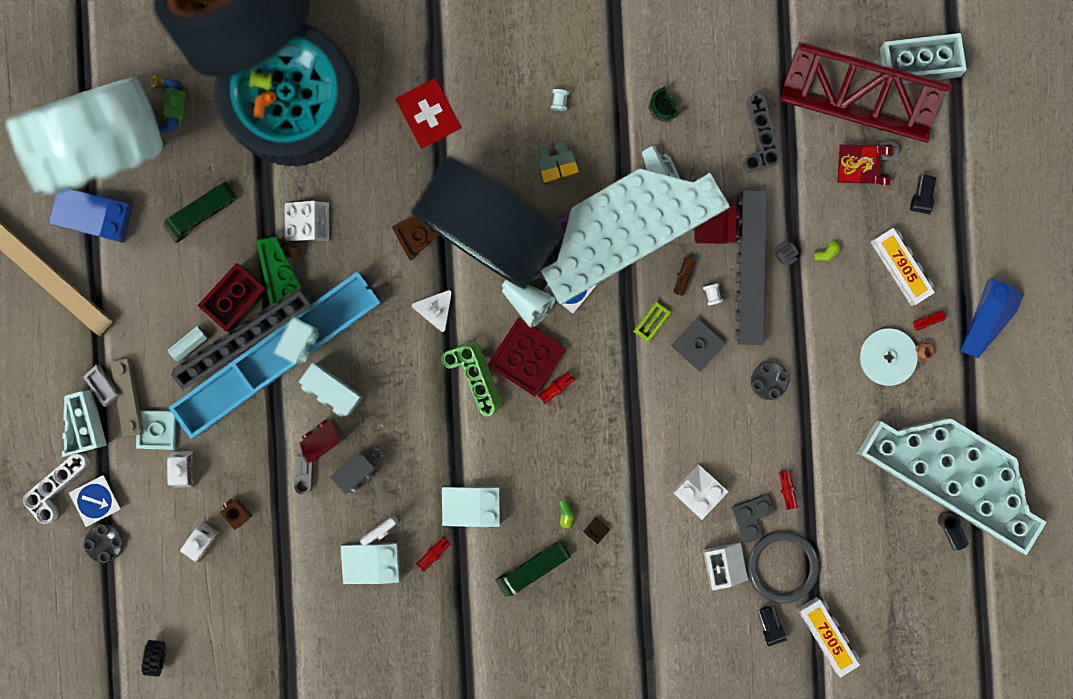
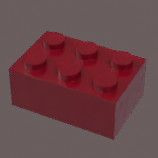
[197,263,267,332]

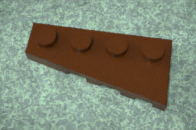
[392,215,439,261]

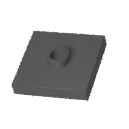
[671,318,725,372]

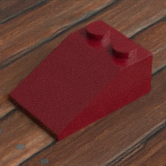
[299,419,346,464]

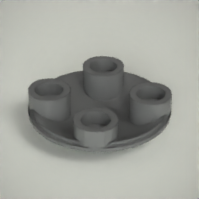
[751,362,789,400]
[83,524,123,563]

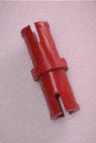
[538,371,575,405]
[778,470,798,510]
[416,536,451,572]

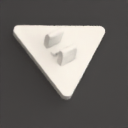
[412,290,452,332]

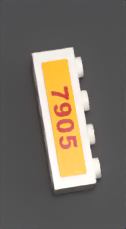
[870,228,935,306]
[797,597,860,678]

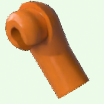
[254,92,276,118]

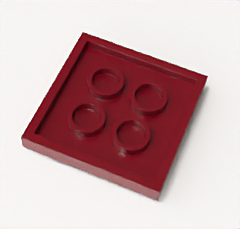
[487,318,566,397]

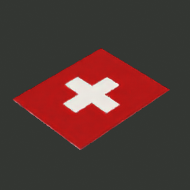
[395,78,461,149]

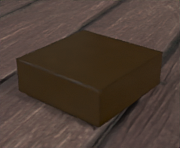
[583,517,610,544]

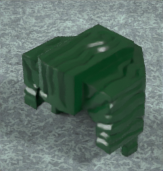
[648,86,679,123]

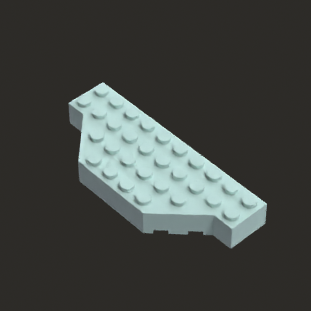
[541,169,729,305]
[857,418,1046,555]

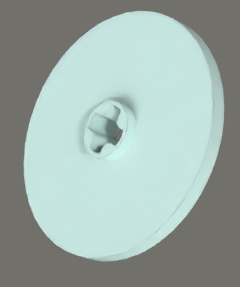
[860,328,918,386]

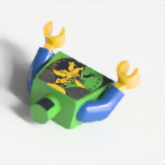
[151,76,185,134]

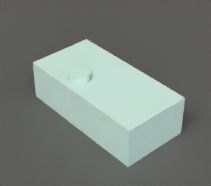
[880,33,967,85]

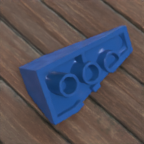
[960,279,1024,358]

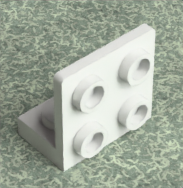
[285,201,329,241]

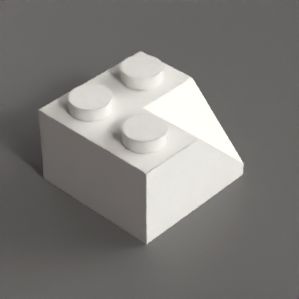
[672,464,728,520]

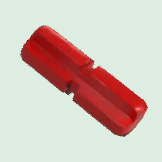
[913,310,946,331]

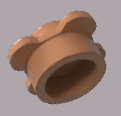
[915,340,934,363]

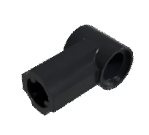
[910,174,936,215]
[938,512,969,551]
[757,605,787,647]

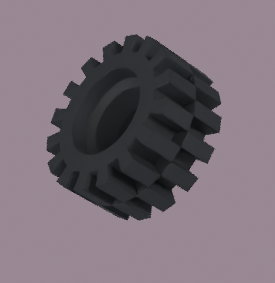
[141,640,166,677]

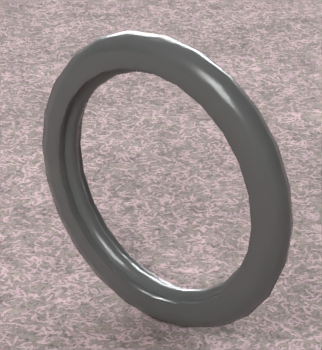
[747,531,819,603]

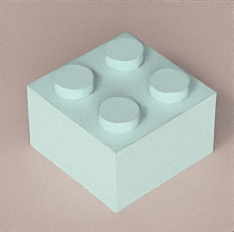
[274,318,319,364]

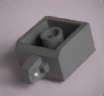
[330,446,385,495]

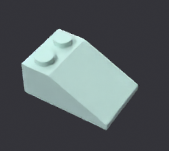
[442,486,500,527]
[341,541,401,584]

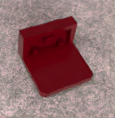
[694,204,740,244]

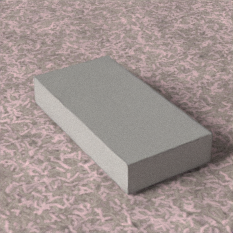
[83,365,121,407]

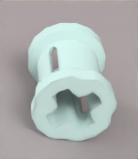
[551,89,570,111]

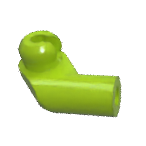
[813,241,840,261]

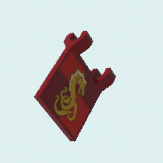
[837,144,893,185]

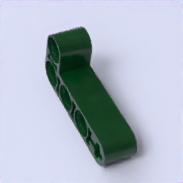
[164,182,238,243]
[495,540,571,597]

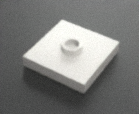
[360,515,399,546]

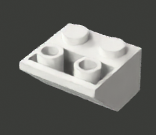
[703,542,748,590]

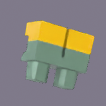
[538,142,579,185]

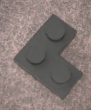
[731,495,774,544]

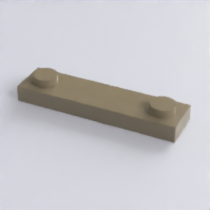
[110,358,144,438]

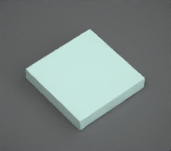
[136,410,177,450]

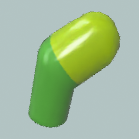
[558,499,574,529]

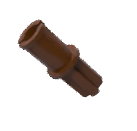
[673,257,696,296]

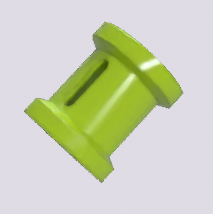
[249,70,272,91]

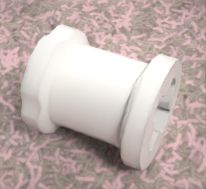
[703,283,724,306]

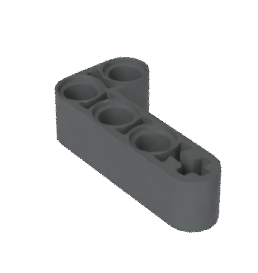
[742,93,781,173]

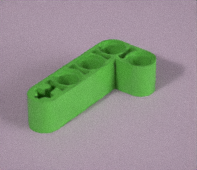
[441,342,501,417]

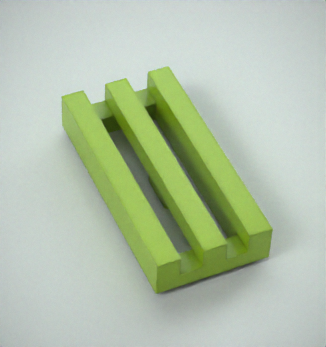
[633,301,671,343]

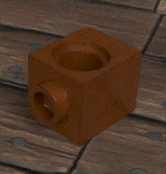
[220,499,252,530]

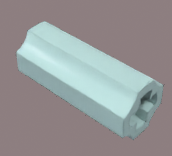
[168,326,209,363]

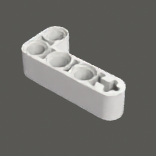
[23,453,90,524]

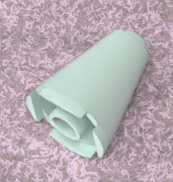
[502,280,556,328]

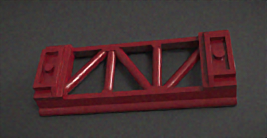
[780,42,952,143]

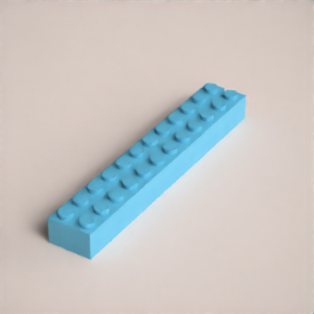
[169,271,382,439]

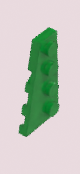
[256,236,300,305]

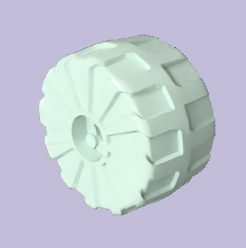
[7,77,163,195]

